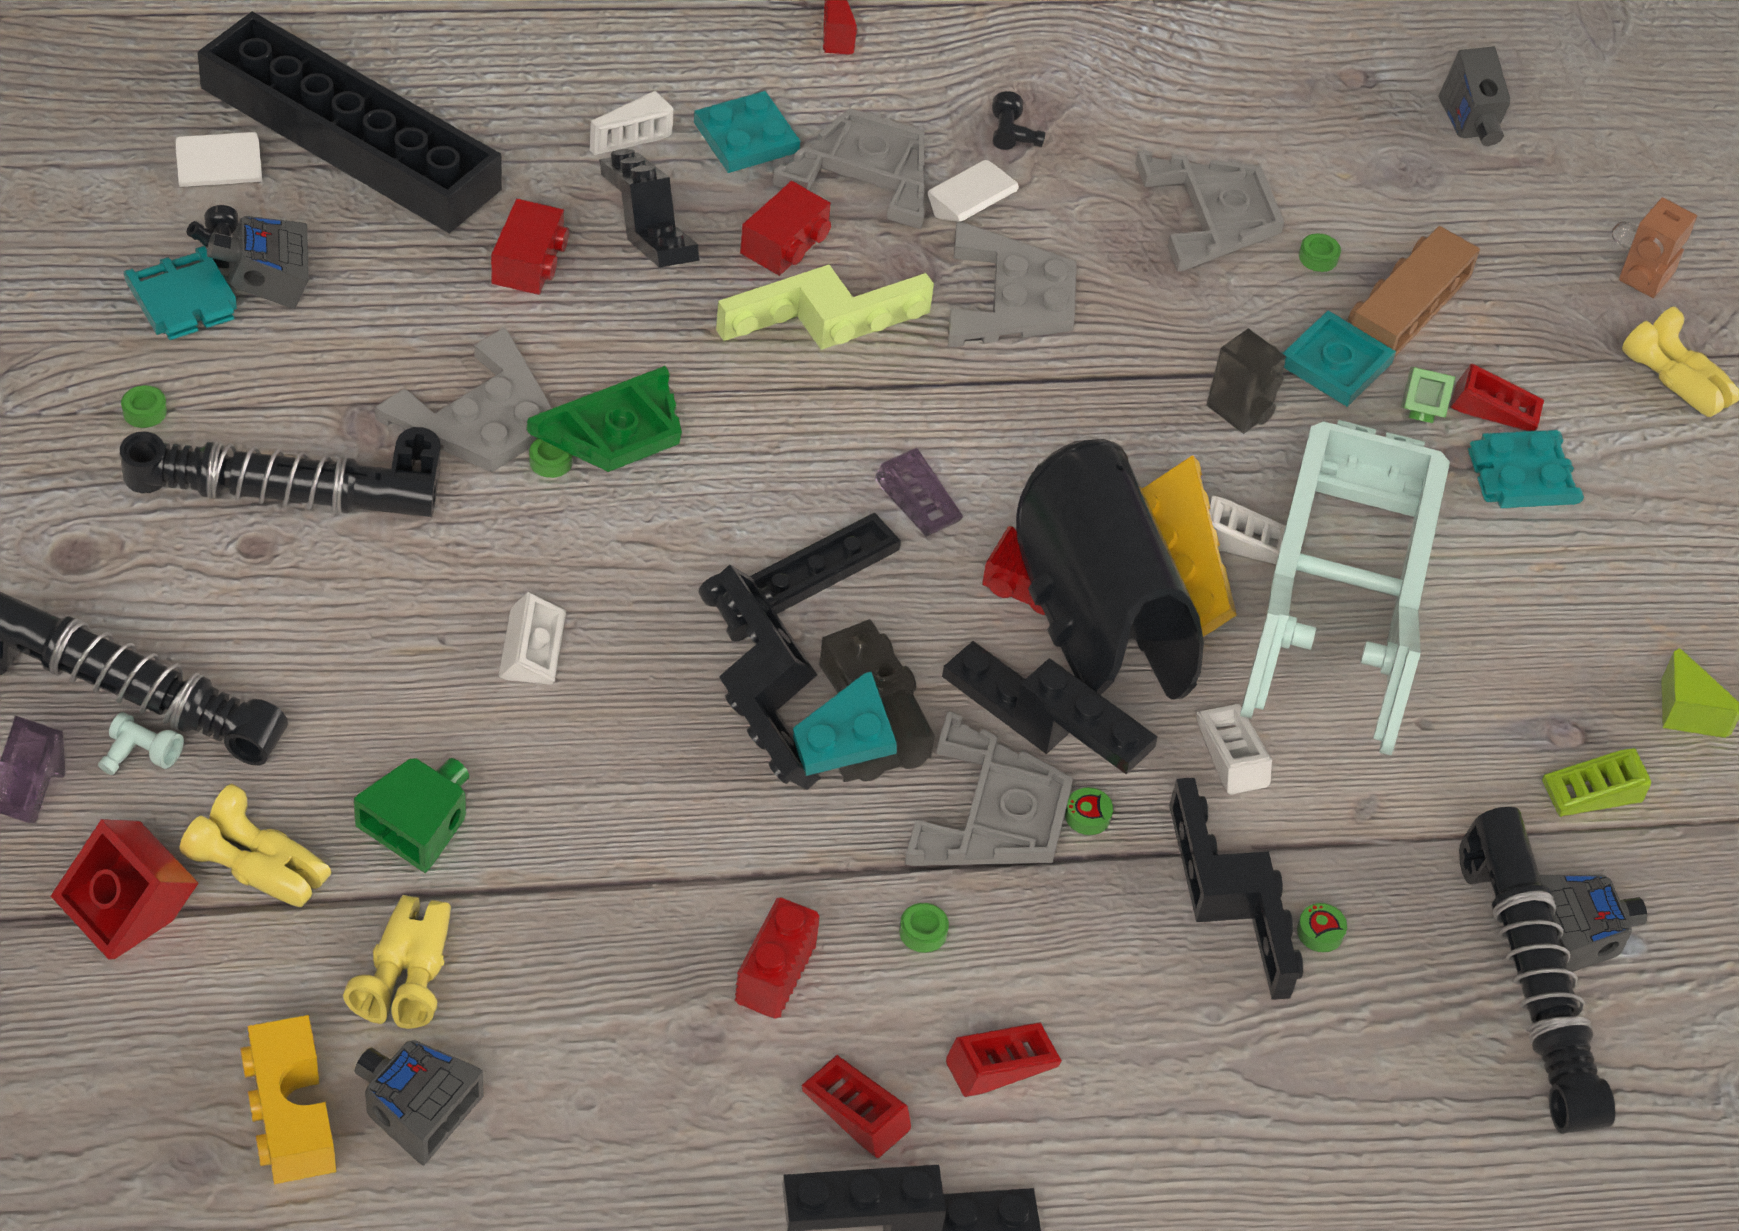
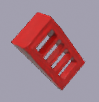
[823,0,857,55]
[1450,363,1544,431]
[946,1022,1062,1097]
[801,1055,911,1158]

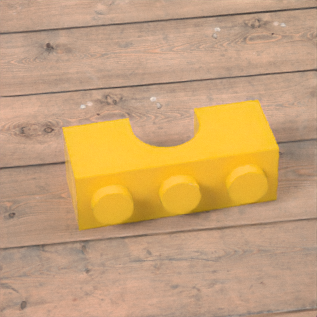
[240,1015,336,1184]

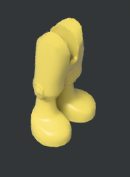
[1622,307,1739,417]
[180,784,332,908]
[343,895,451,1029]

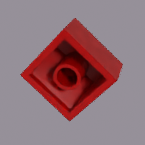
[51,819,198,960]

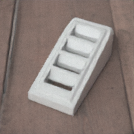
[590,91,673,155]
[1209,496,1286,564]
[1196,704,1272,795]

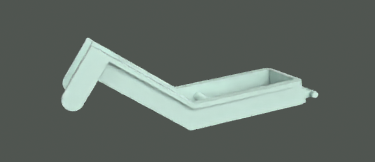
[1240,420,1450,756]

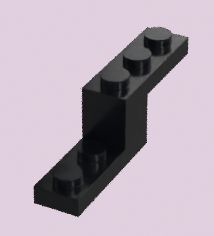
[599,149,700,268]
[717,564,821,790]
[942,641,1158,774]
[1169,778,1303,1000]
[782,1164,1041,1231]

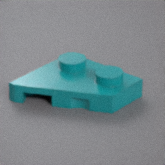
[793,672,897,776]

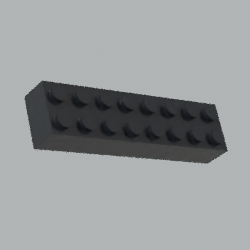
[197,11,502,234]

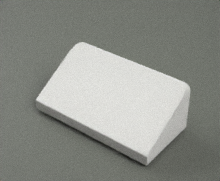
[175,132,262,187]
[928,160,1019,222]
[499,592,566,685]

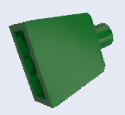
[354,758,469,873]

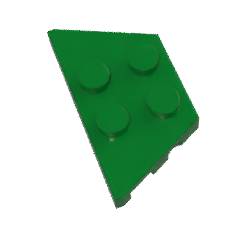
[526,366,682,472]

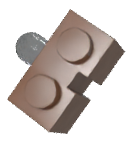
[1612,197,1698,299]

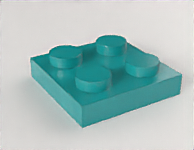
[694,91,800,173]
[1279,310,1396,407]

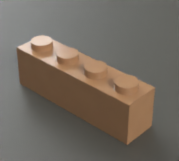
[1348,226,1480,358]

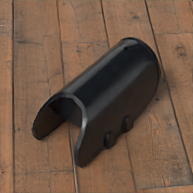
[1016,439,1204,700]

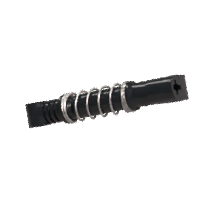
[120,427,440,517]
[0,591,288,766]
[1459,807,1616,1134]

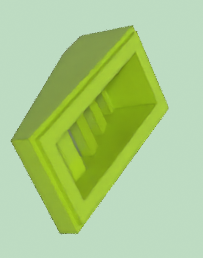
[1542,748,1651,817]

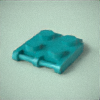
[124,246,237,340]
[1468,430,1584,508]

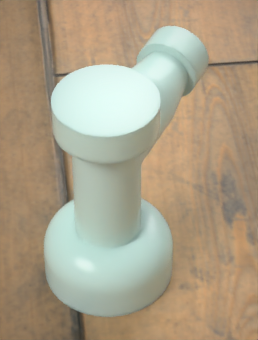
[98,712,184,775]

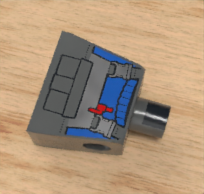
[1438,46,1510,146]
[207,216,309,309]
[1540,875,1647,972]
[354,1040,484,1166]

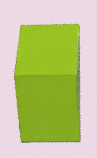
[1661,648,1739,738]

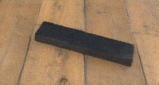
[750,512,901,614]

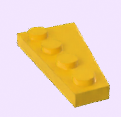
[1142,455,1237,637]

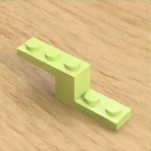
[716,265,934,350]

